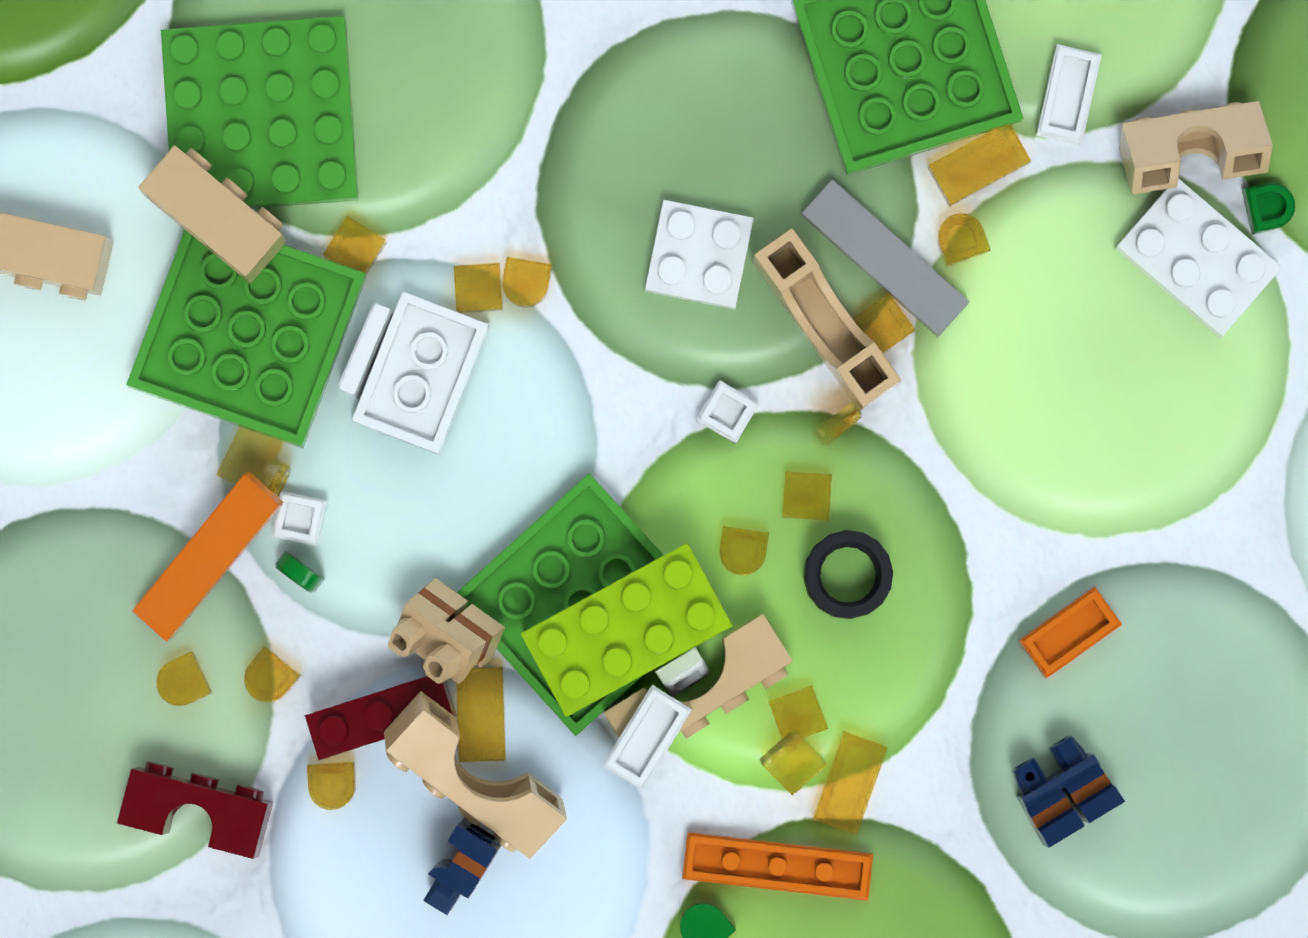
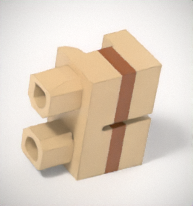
[388,578,505,684]

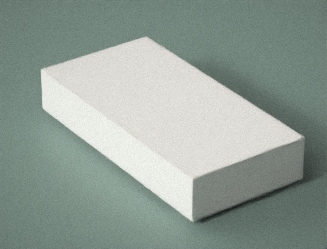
[1035,44,1102,146]
[338,303,393,399]
[602,685,692,791]

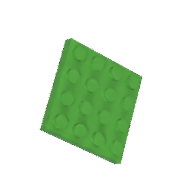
[791,0,1024,176]
[161,16,359,209]
[126,230,367,449]
[457,473,664,736]

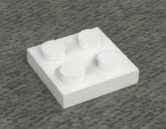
[645,200,754,310]

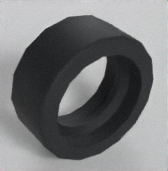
[803,530,893,619]

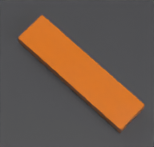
[132,472,284,642]
[682,832,873,901]

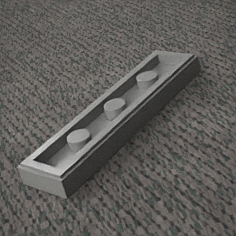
[801,179,970,338]

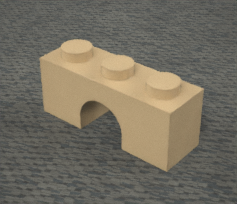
[1119,101,1273,195]

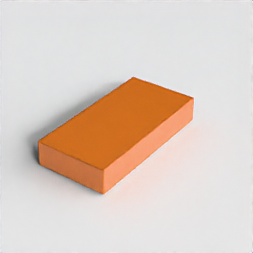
[1018,587,1122,679]

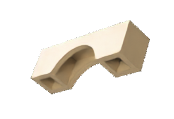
[752,228,901,412]
[604,614,793,750]
[384,691,567,859]

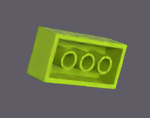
[521,543,733,717]

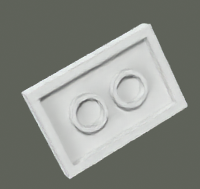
[1115,178,1282,338]
[352,291,490,455]

